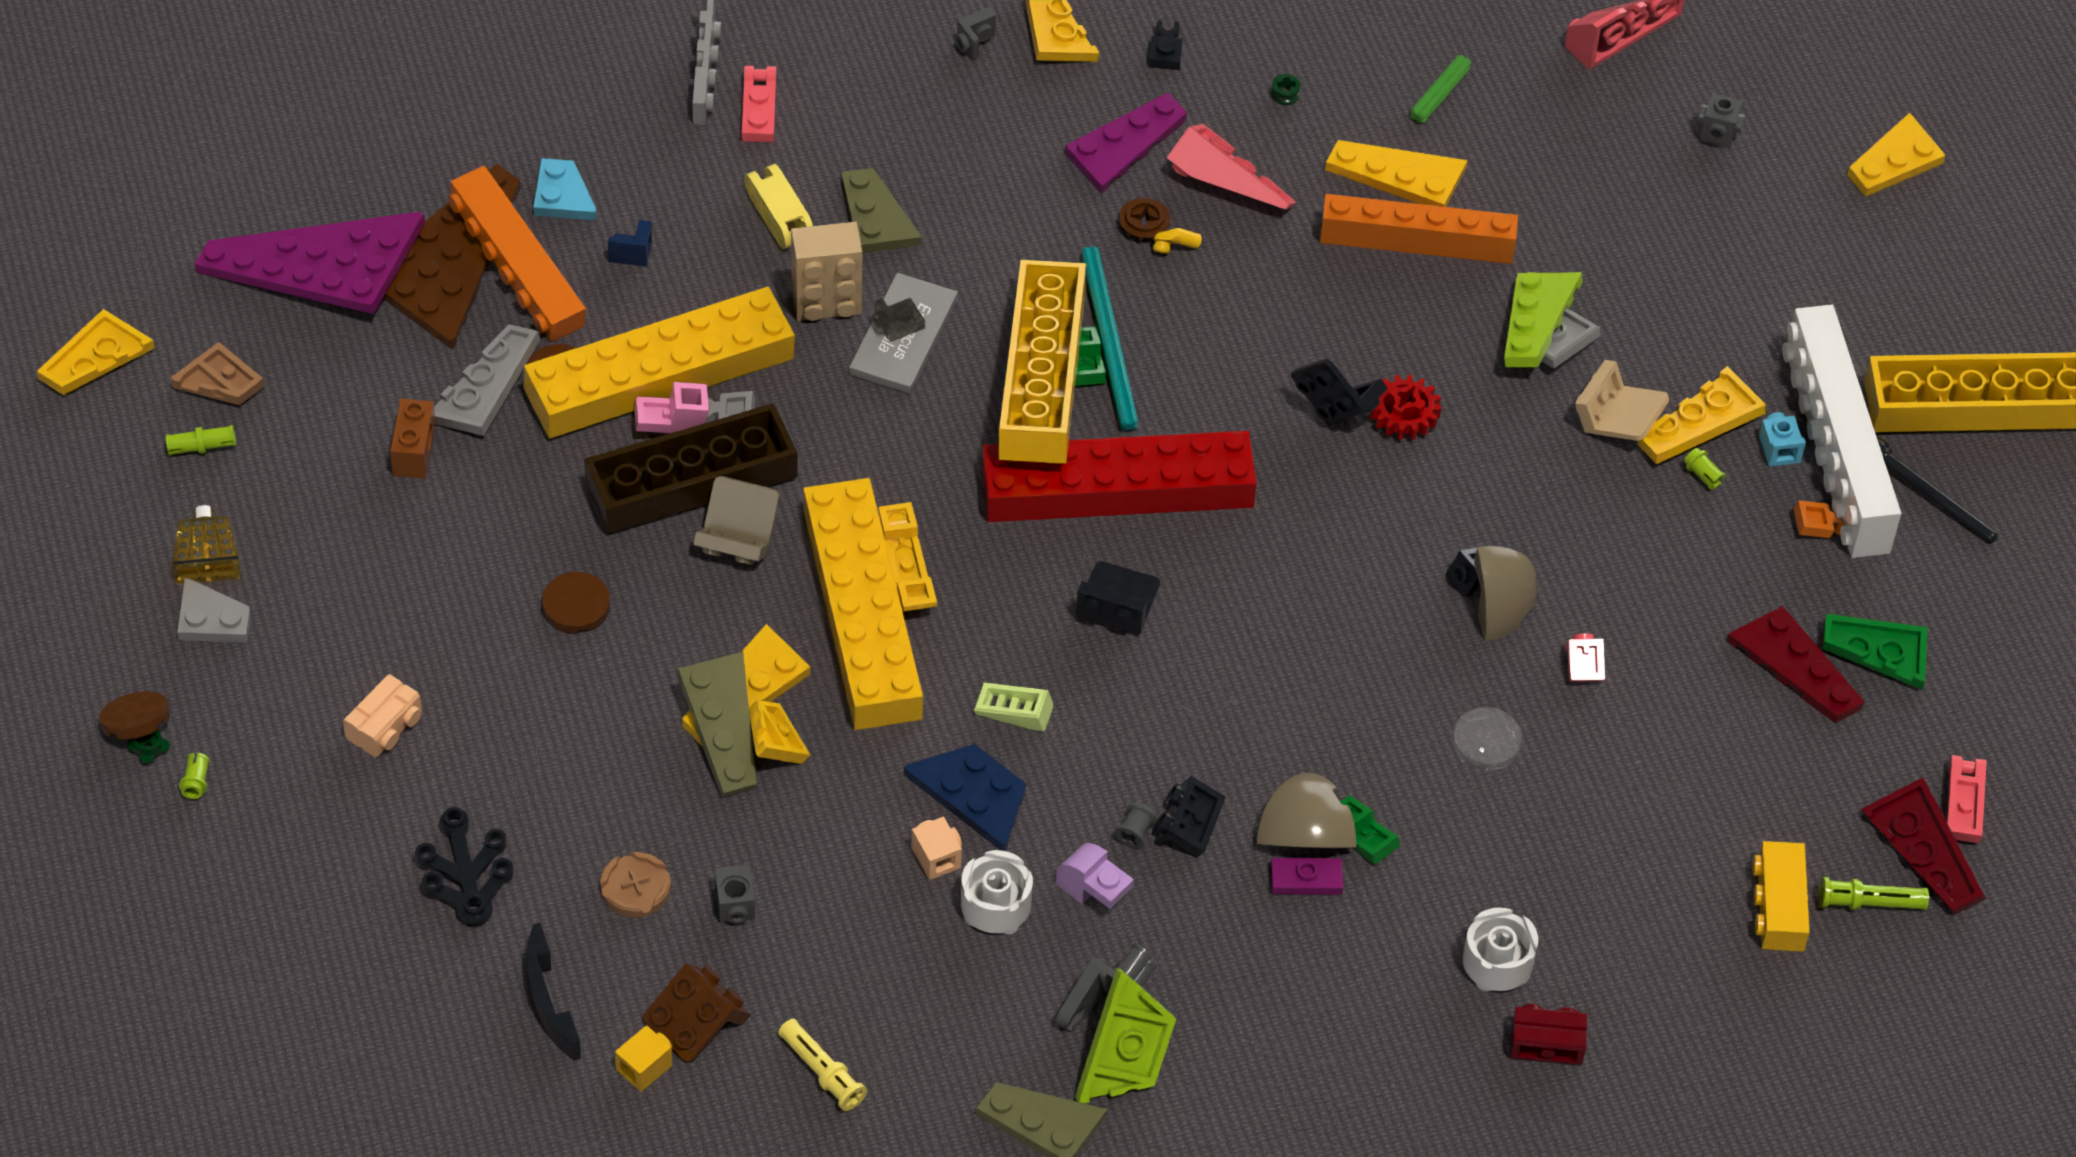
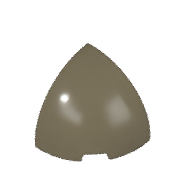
[1474,546,1538,641]
[1257,772,1356,848]

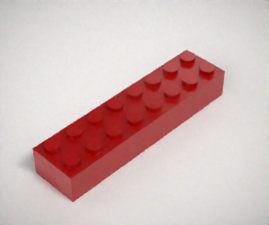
[982,430,1257,522]

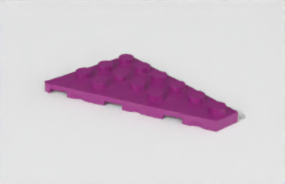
[194,212,426,314]

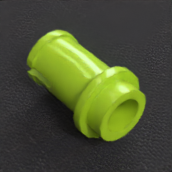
[1684,448,1726,490]
[179,753,210,799]

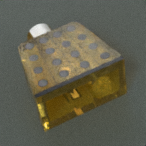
[173,505,241,584]

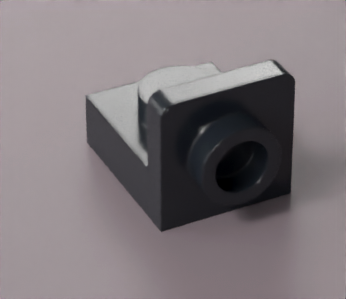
[1446,545,1487,596]

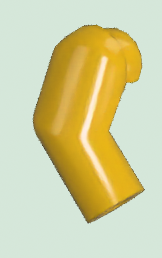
[1153,228,1202,254]

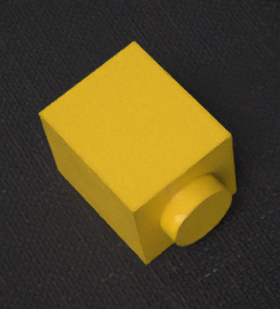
[615,1025,672,1092]

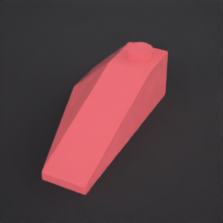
[1564,0,1684,70]
[1167,124,1296,209]

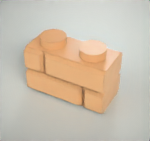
[343,674,422,758]

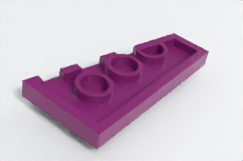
[1065,92,1187,194]

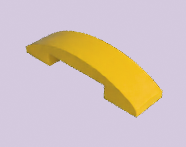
[878,502,937,611]

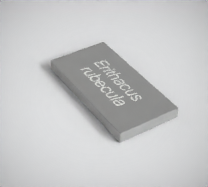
[849,273,958,394]

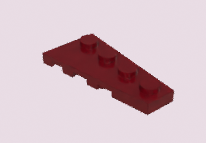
[1726,605,1865,724]

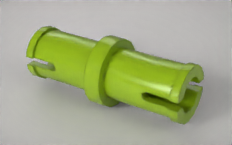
[166,425,236,456]

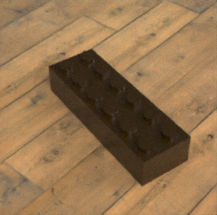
[584,403,798,534]

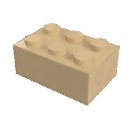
[791,222,862,321]

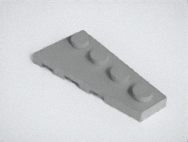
[692,0,721,125]
[434,324,541,436]

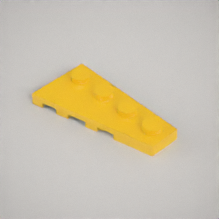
[1325,140,1468,207]
[682,624,811,746]

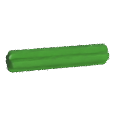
[1410,55,1471,124]

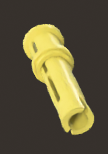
[778,1019,867,1111]

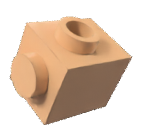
[911,817,962,880]

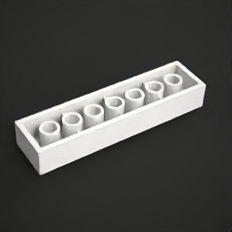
[1782,305,1901,558]

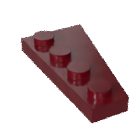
[1861,777,1987,914]

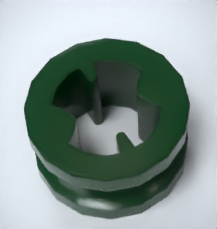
[1271,74,1301,105]

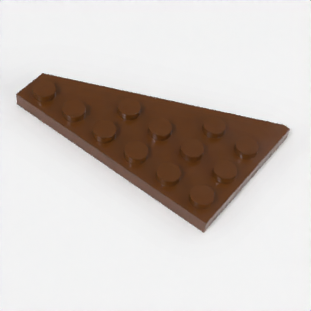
[382,164,520,349]

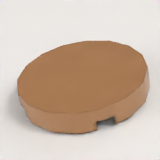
[600,852,671,918]

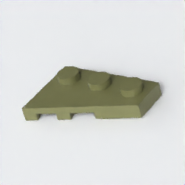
[841,168,922,253]
[976,1082,1108,1157]

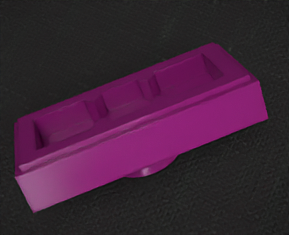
[1271,858,1343,895]

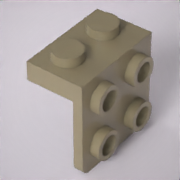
[693,476,780,564]

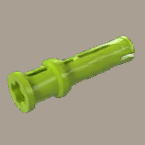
[1819,877,1929,910]

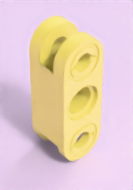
[744,164,813,250]

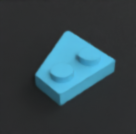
[533,158,596,220]

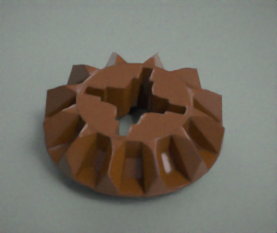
[1119,198,1170,242]

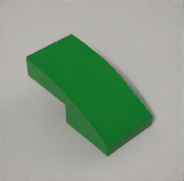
[1075,326,1106,386]
[1340,795,1400,865]

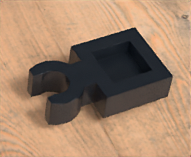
[1149,20,1183,70]

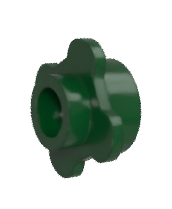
[128,730,170,764]

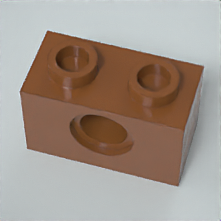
[390,398,436,479]

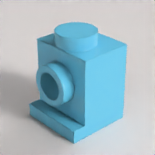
[1759,412,1806,467]

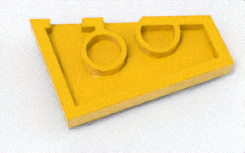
[1847,113,1946,197]
[37,309,155,395]

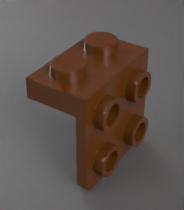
[643,963,751,1062]

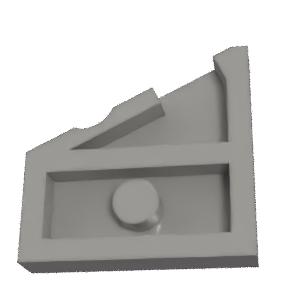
[177,579,251,643]

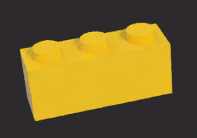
[1752,841,1810,952]

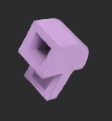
[1055,843,1134,909]

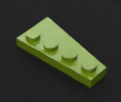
[1504,272,1583,367]

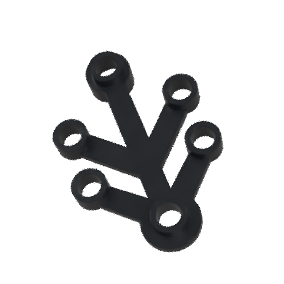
[415,807,514,927]

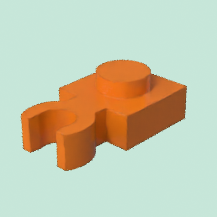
[1793,500,1845,538]

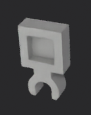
[705,391,755,423]

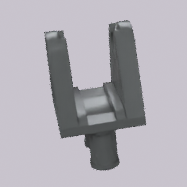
[1056,943,1158,1031]

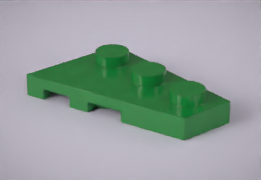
[1822,614,1928,690]

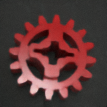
[1370,374,1442,440]

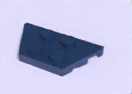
[904,744,1026,851]

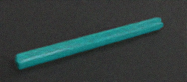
[1081,246,1138,431]

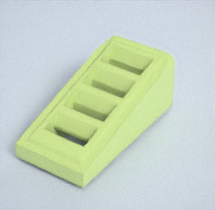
[974,683,1053,731]

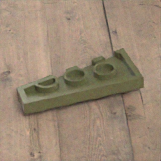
[676,651,757,798]

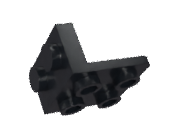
[1291,359,1388,425]
[1076,561,1160,634]

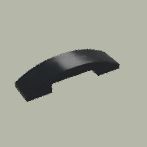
[527,923,581,1061]

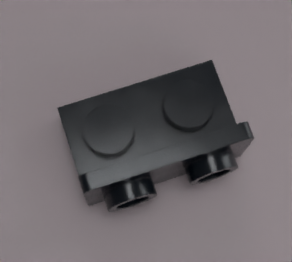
[1154,776,1226,857]

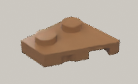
[170,342,264,405]

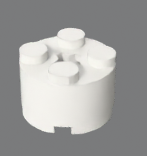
[961,850,1033,934]
[1463,908,1538,992]

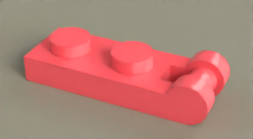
[742,66,776,142]
[1946,755,1986,843]

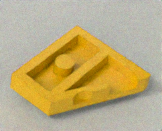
[749,700,810,764]

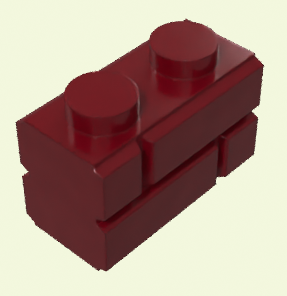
[1510,1004,1587,1065]

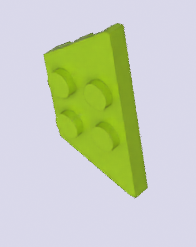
[1075,968,1176,1104]

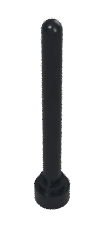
[1876,435,1998,543]

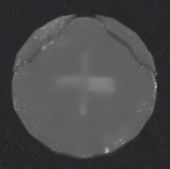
[1453,707,1523,771]

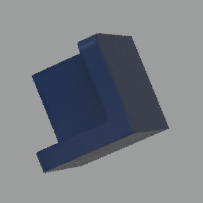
[608,220,653,267]

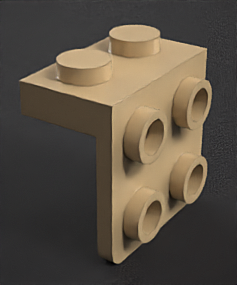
[1575,360,1669,441]

